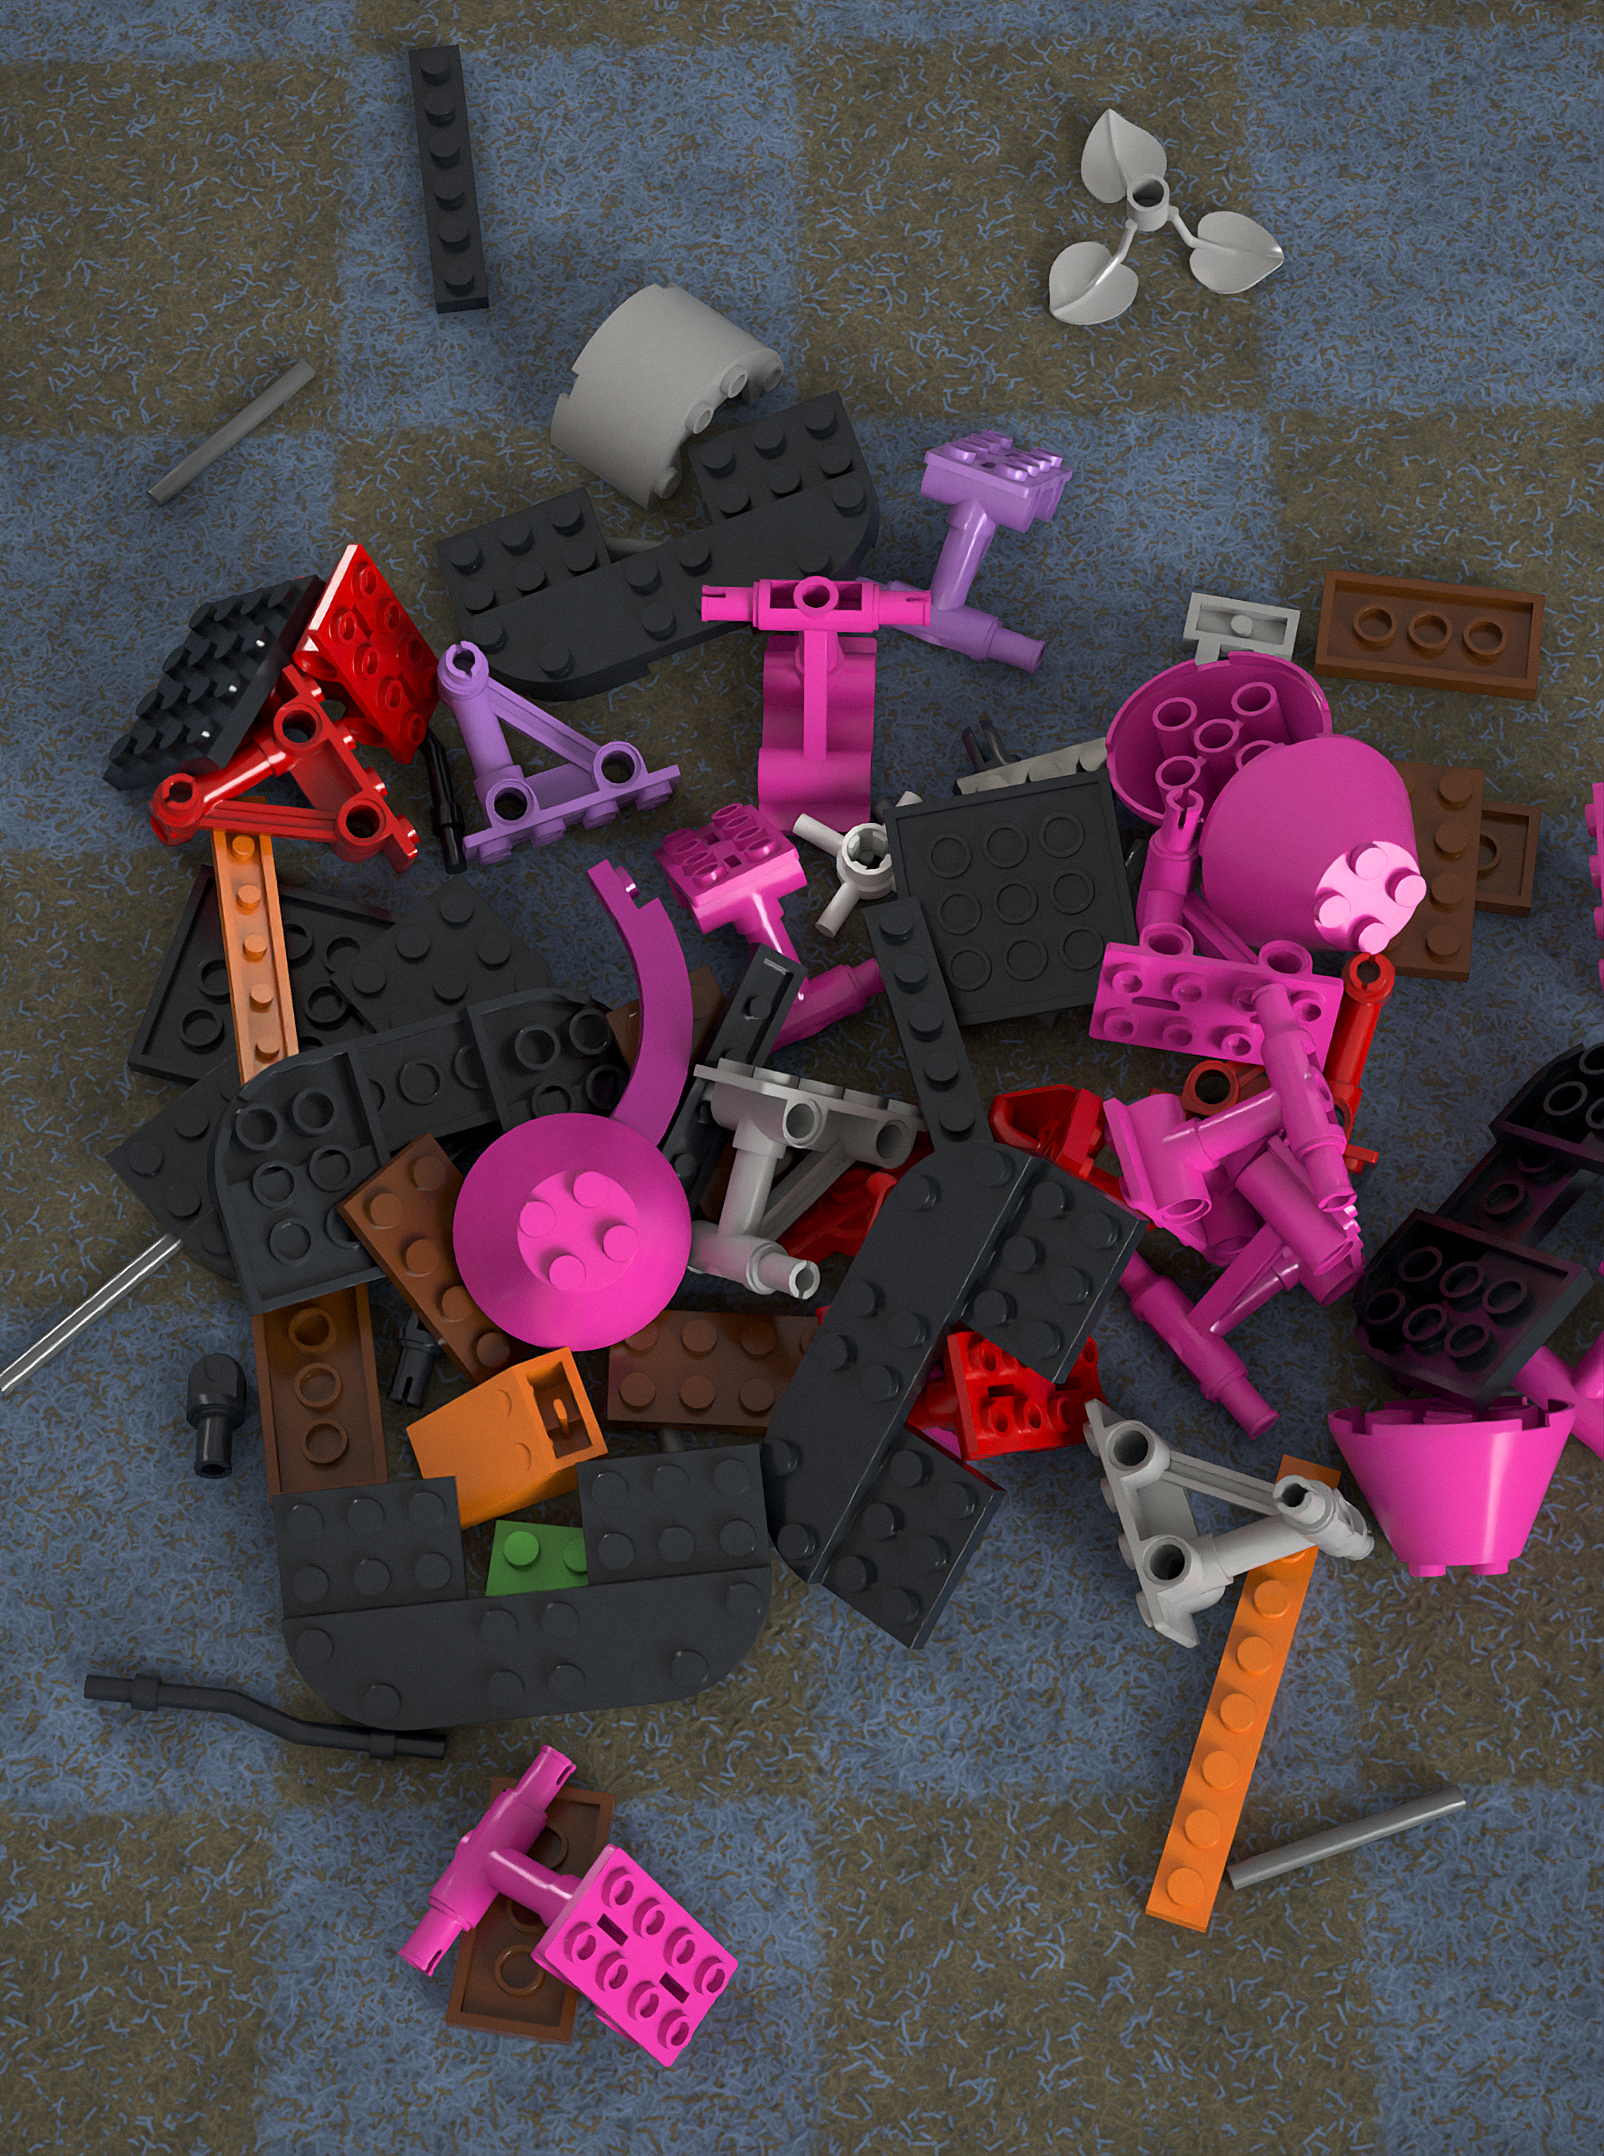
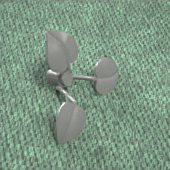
[1049,109,1284,325]

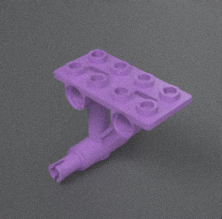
[855,429,1074,675]
[435,641,681,866]

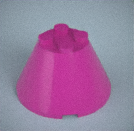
[1105,651,1332,859]
[1198,733,1426,955]
[453,1113,692,1352]
[1328,1396,1576,1577]

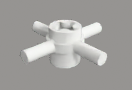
[793,791,923,937]

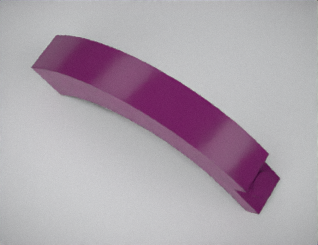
[584,859,693,1147]

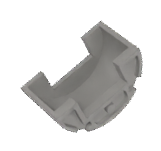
[550,282,784,511]

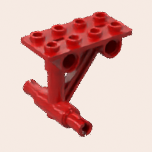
[236,543,441,765]
[148,664,420,875]
[1148,952,1396,1176]
[814,1305,1109,1461]

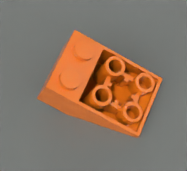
[406,1347,610,1530]

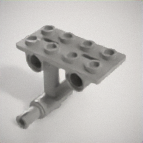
[686,1058,927,1299]
[1083,1398,1374,1648]

